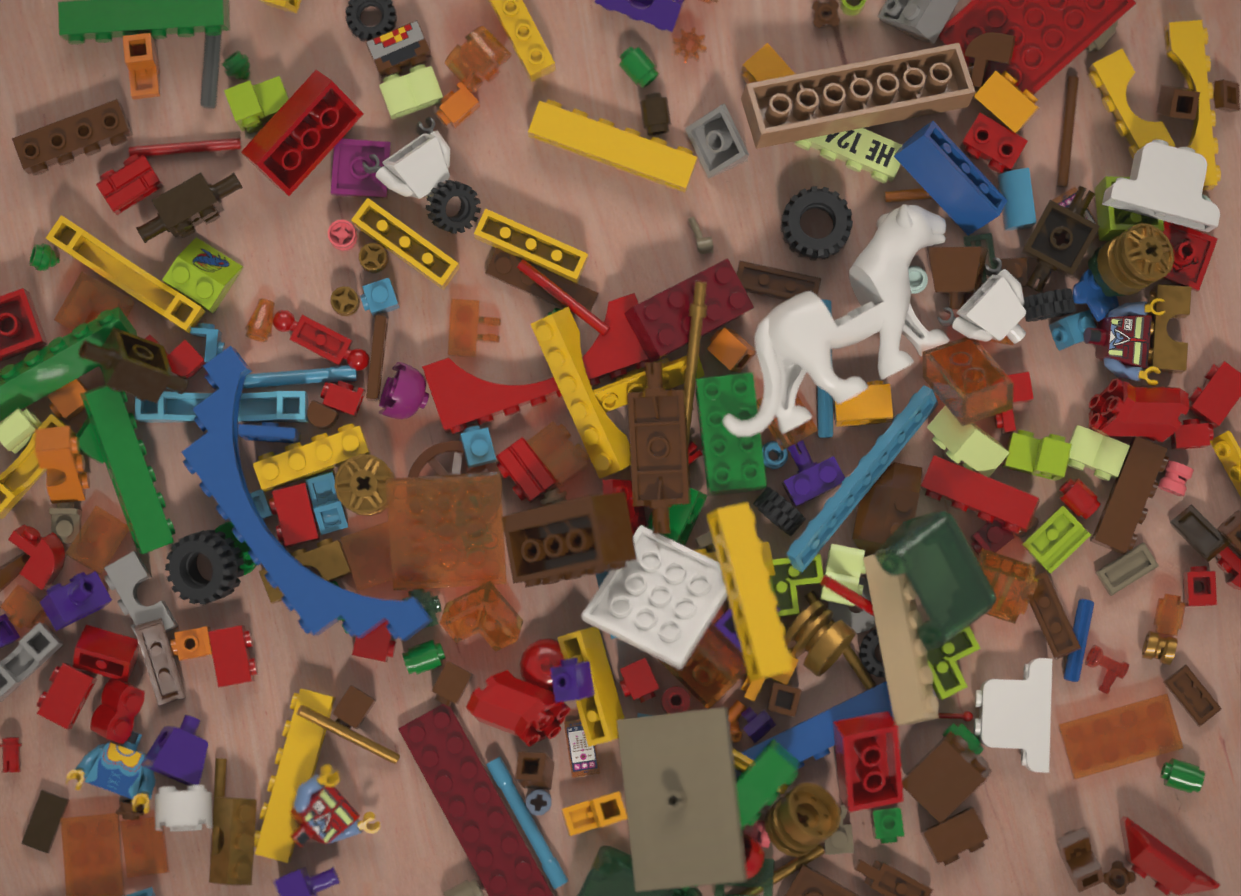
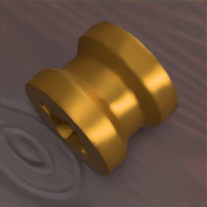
[359,243,388,273]
[330,286,360,317]

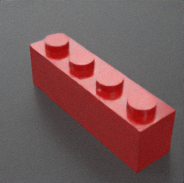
[921,455,1040,534]

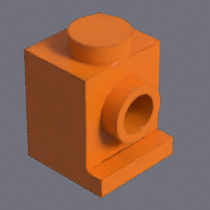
[436,81,480,128]
[170,626,212,661]

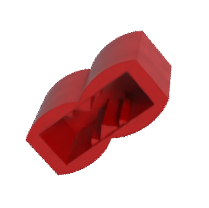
[90,678,145,744]

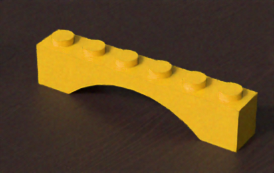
[1164,20,1221,190]
[46,215,206,334]
[530,307,631,479]

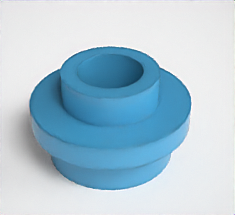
[762,441,788,469]

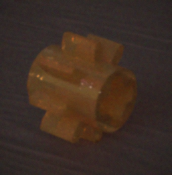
[673,27,707,63]

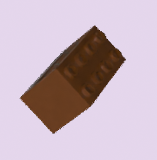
[501,492,637,587]

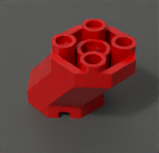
[1088,378,1189,442]
[466,670,571,747]

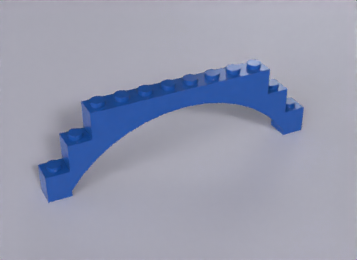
[181,346,433,641]

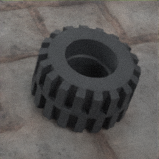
[781,186,853,261]
[165,530,244,605]

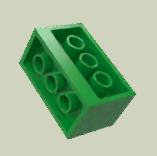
[695,372,767,497]

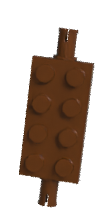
[628,362,691,534]

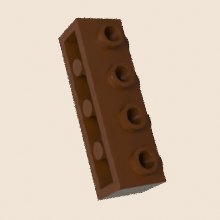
[12,99,133,175]

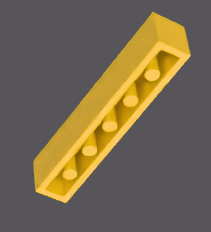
[528,99,697,193]
[706,502,792,681]
[254,688,336,863]

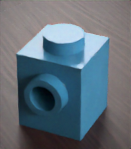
[360,278,400,317]

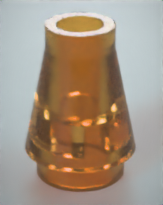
[245,299,275,342]

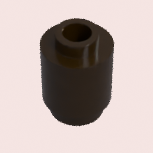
[640,93,671,136]

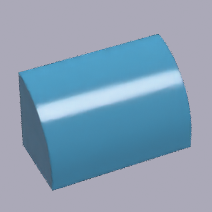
[997,168,1037,231]

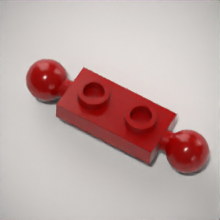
[273,310,369,371]

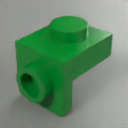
[872,808,905,844]

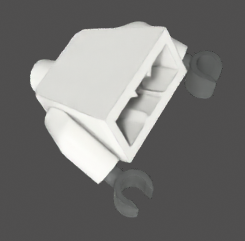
[362,117,450,205]
[937,257,1026,344]

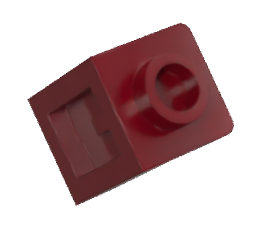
[970,519,1015,559]

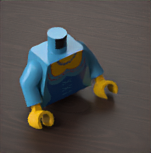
[65,731,156,813]

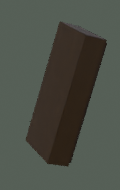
[1170,504,1230,562]
[21,790,69,854]

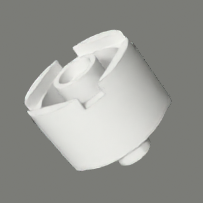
[154,785,213,832]

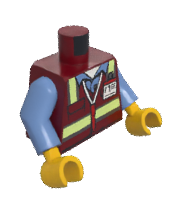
[1084,298,1166,386]

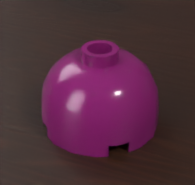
[379,362,429,419]

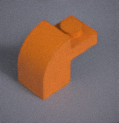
[123,33,160,100]

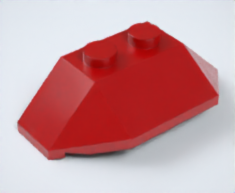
[1120,816,1221,896]

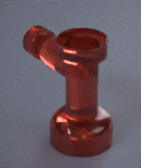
[1085,644,1129,694]

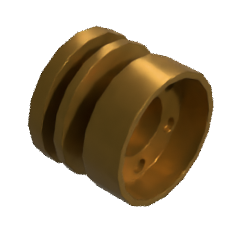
[1097,223,1174,295]
[334,454,397,516]
[784,601,856,677]
[764,783,841,857]

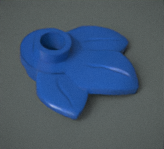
[1073,269,1119,322]

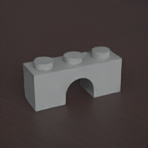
[104,551,178,637]
[0,622,64,702]

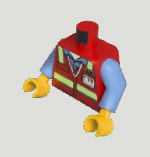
[290,765,380,848]

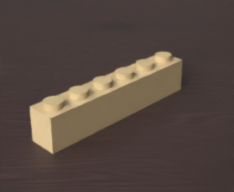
[863,550,939,725]

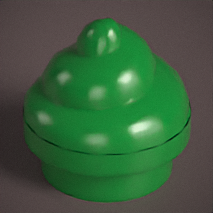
[222,51,250,80]
[29,243,60,271]

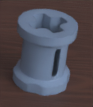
[526,789,552,815]

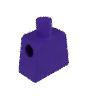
[141,715,208,786]

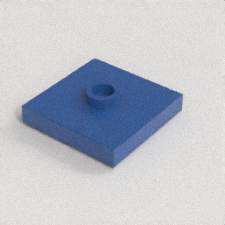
[238,422,301,444]

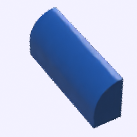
[894,121,1008,236]

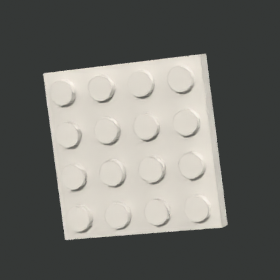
[582,525,728,669]

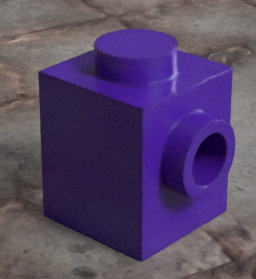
[550,657,595,702]

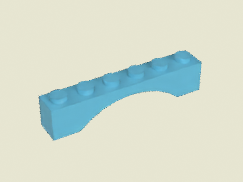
[135,391,308,423]

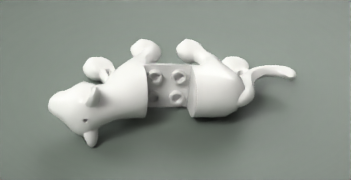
[723,204,950,437]

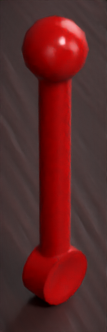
[938,711,973,722]

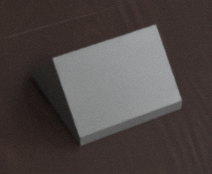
[685,104,749,178]

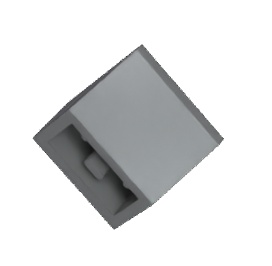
[878,0,959,44]

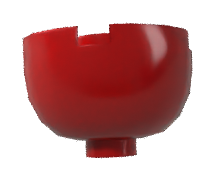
[519,638,565,692]

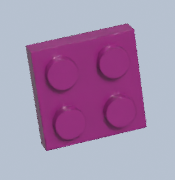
[331,139,391,199]

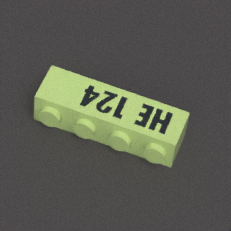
[794,128,902,183]

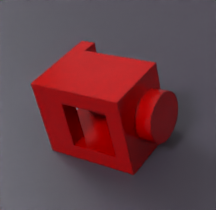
[320,381,366,418]
[1170,419,1214,450]
[1183,566,1217,607]

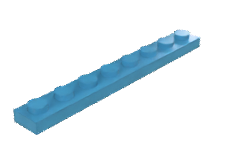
[786,385,938,572]

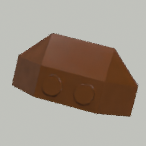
[852,462,922,557]

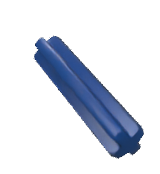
[1064,599,1094,682]

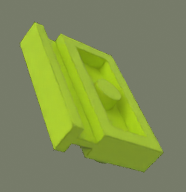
[1021,505,1091,574]

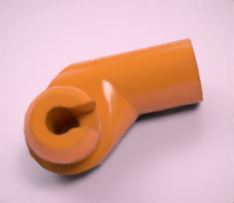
[728,700,747,743]

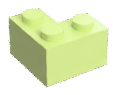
[927,402,1010,477]

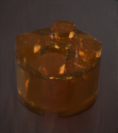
[445,26,512,93]

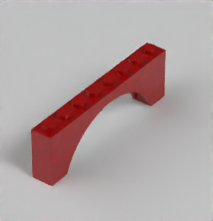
[422,293,653,435]

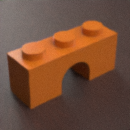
[35,426,90,504]

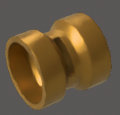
[1142,631,1178,665]

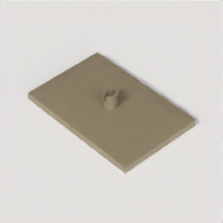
[617,707,747,892]

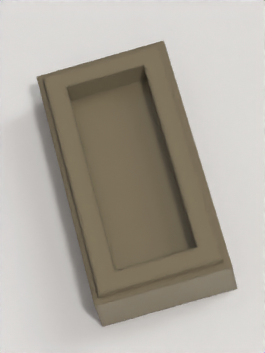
[1095,542,1159,596]

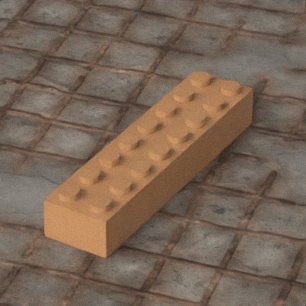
[741,43,975,149]

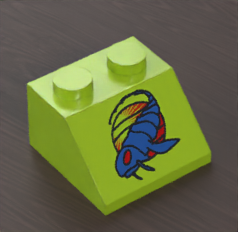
[162,237,244,314]

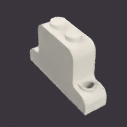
[1102,140,1220,232]
[974,658,1052,773]

